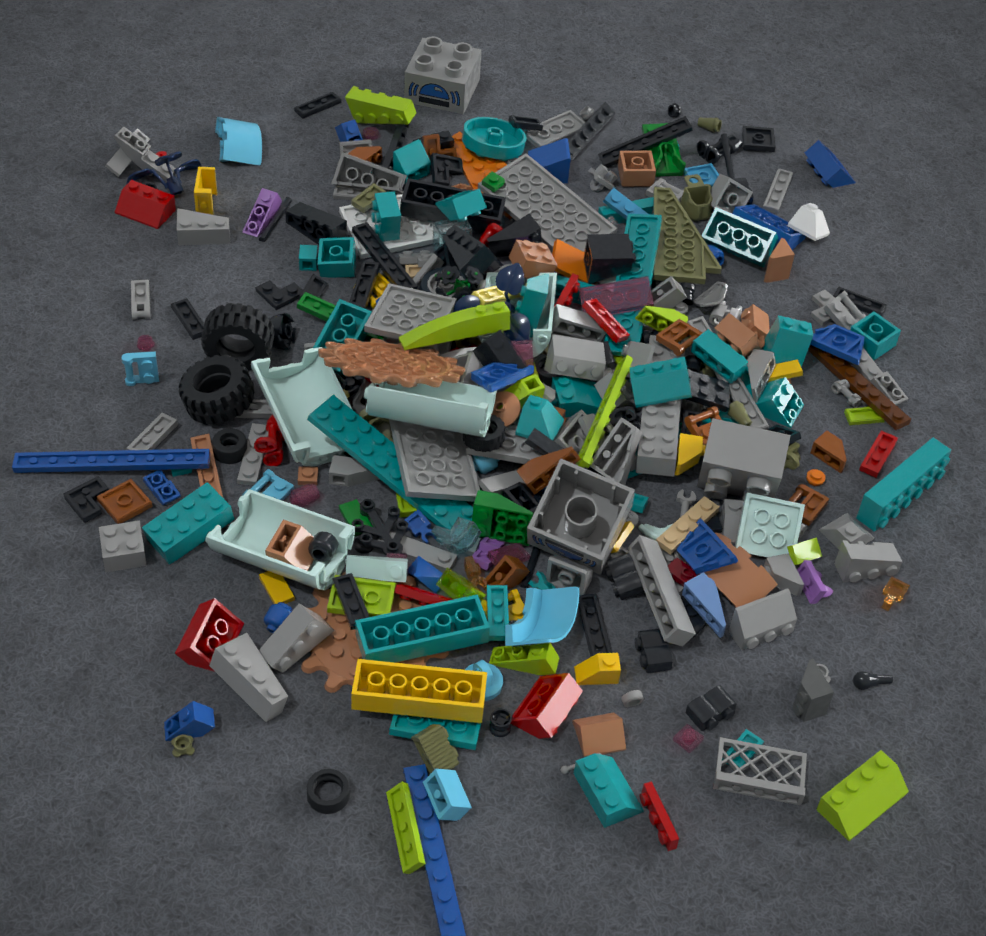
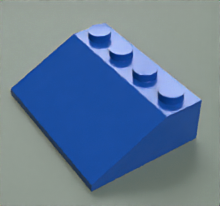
[732,204,807,251]

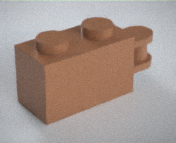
[741,304,770,350]

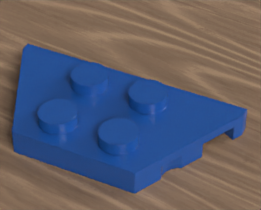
[810,324,865,365]
[471,362,534,393]
[676,518,738,574]

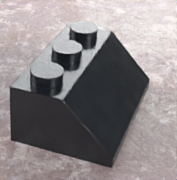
[473,329,534,381]

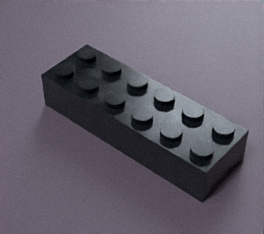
[400,178,506,232]

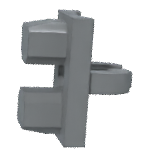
[588,164,618,192]

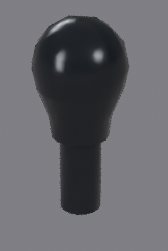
[853,671,893,690]

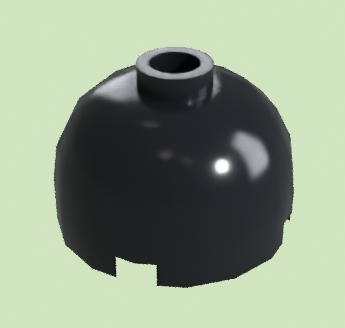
[269,313,296,350]

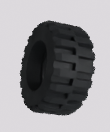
[201,303,274,371]
[178,355,255,425]

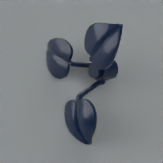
[126,152,202,195]
[452,263,531,344]

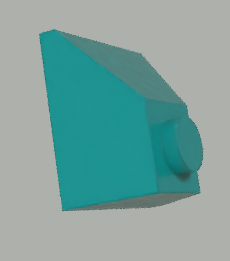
[515,395,564,441]

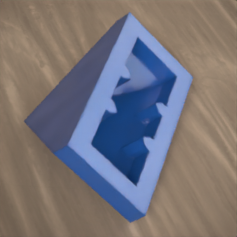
[407,556,449,594]

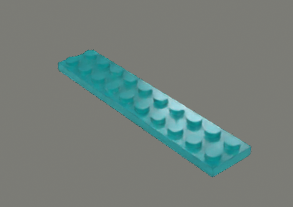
[604,214,662,356]
[307,394,473,540]

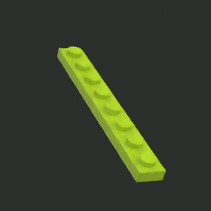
[575,355,633,468]

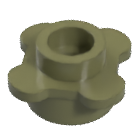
[171,735,195,757]

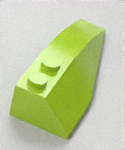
[399,301,510,350]

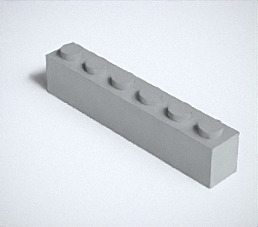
[627,535,696,647]

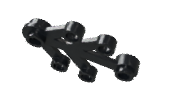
[352,499,408,558]

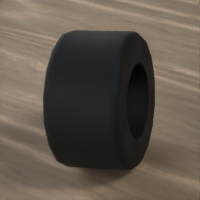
[212,428,247,464]

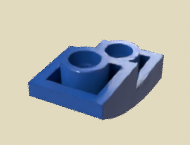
[143,470,181,505]

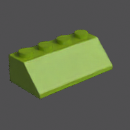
[816,750,909,841]

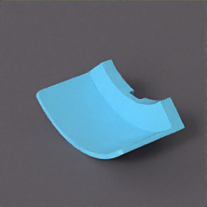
[215,117,262,165]
[505,586,579,646]

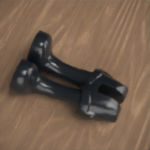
[697,135,743,164]
[612,406,641,430]

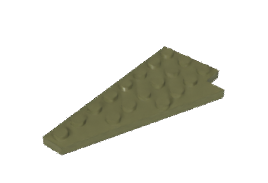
[653,187,722,284]

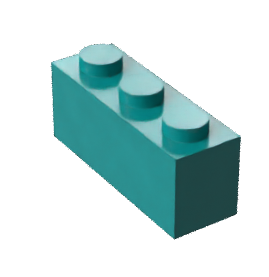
[691,329,749,384]

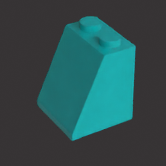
[761,315,813,367]

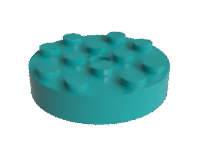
[462,117,526,161]

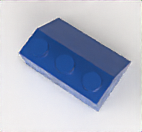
[804,140,856,188]

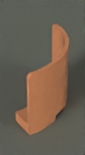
[684,533,778,608]

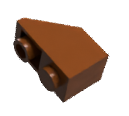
[348,146,383,164]

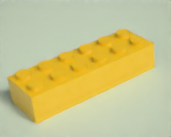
[351,659,487,723]

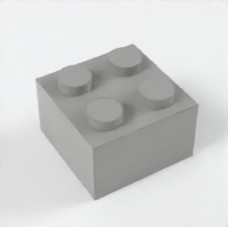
[99,520,147,572]

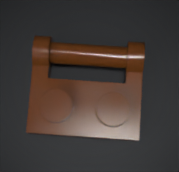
[656,319,702,356]
[684,406,722,445]
[788,484,829,526]

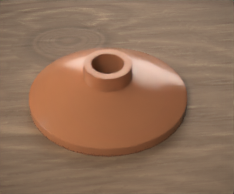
[491,391,521,427]

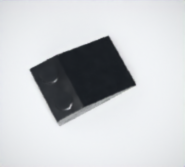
[487,213,542,257]

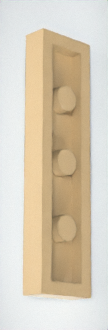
[656,496,720,555]

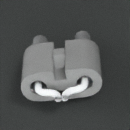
[709,301,742,326]

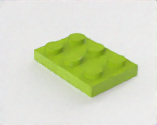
[327,575,396,617]

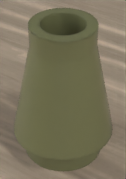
[698,117,722,133]
[728,401,752,426]

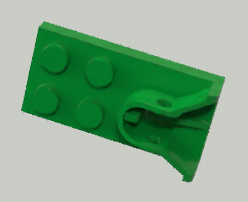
[641,123,686,177]

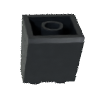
[583,234,636,284]

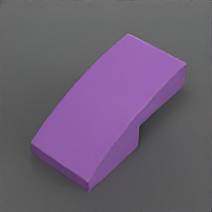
[469,537,505,570]

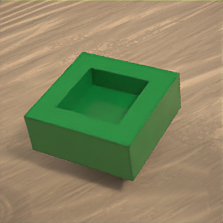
[482,171,505,193]

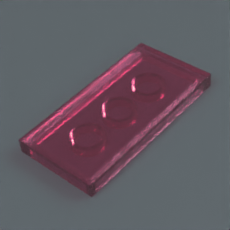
[579,276,654,315]

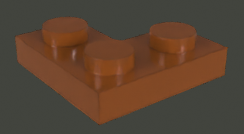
[422,134,457,159]

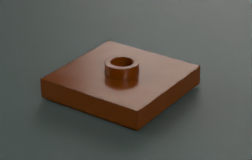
[97,479,153,524]

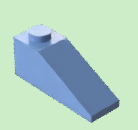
[682,572,726,638]

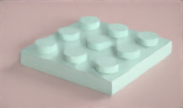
[735,493,805,558]

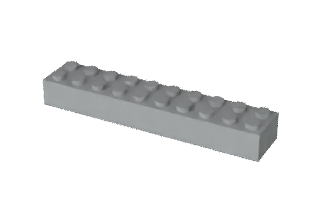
[636,335,686,477]

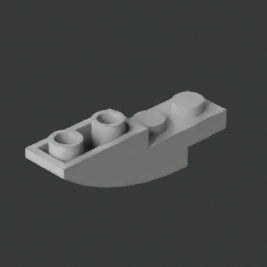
[114,126,176,181]
[105,129,150,177]
[852,349,908,405]

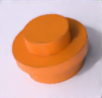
[806,469,826,486]

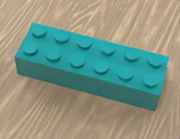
[856,437,951,532]
[355,594,490,663]

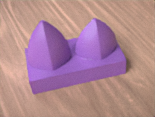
[797,560,833,604]

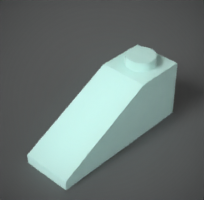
[346,555,408,582]

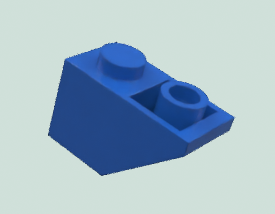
[335,119,363,142]
[164,701,215,741]

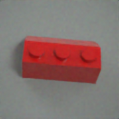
[115,180,176,229]
[175,598,244,672]
[511,673,583,739]

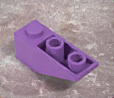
[242,188,282,237]

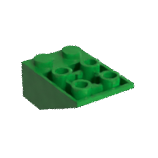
[470,490,533,546]

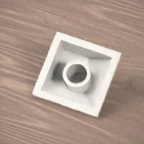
[787,203,830,241]

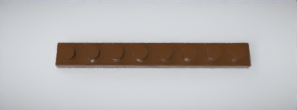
[808,345,911,430]

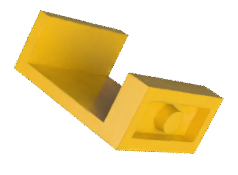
[194,167,217,215]

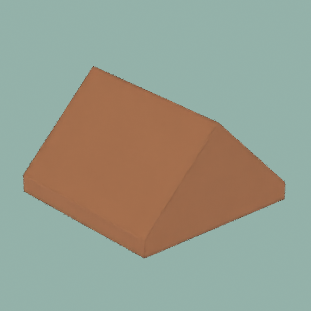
[764,238,795,283]
[572,713,626,757]

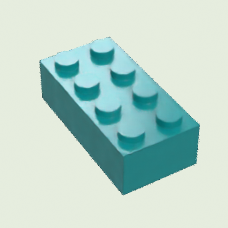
[701,207,779,268]
[313,299,372,379]
[142,482,235,564]

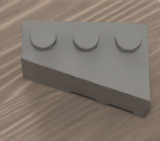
[177,208,230,245]
[551,304,606,342]
[590,417,642,485]
[834,540,902,582]
[259,604,335,673]

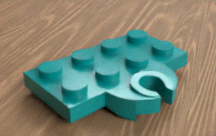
[389,714,482,750]

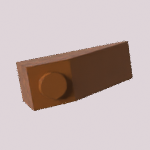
[517,446,581,495]

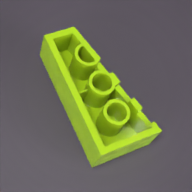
[345,86,417,124]

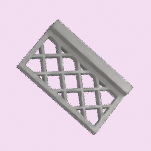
[713,737,807,805]

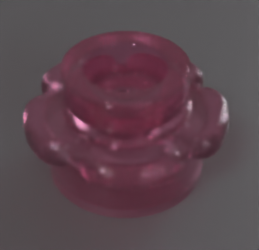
[137,335,155,351]

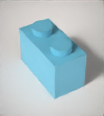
[423,769,472,821]

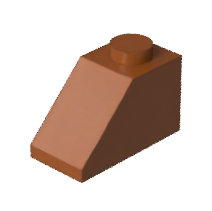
[811,430,846,473]
[480,555,530,591]

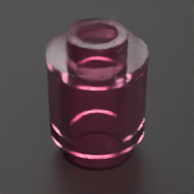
[289,483,320,507]

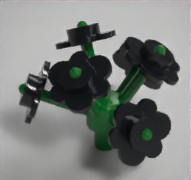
[434,266,483,301]

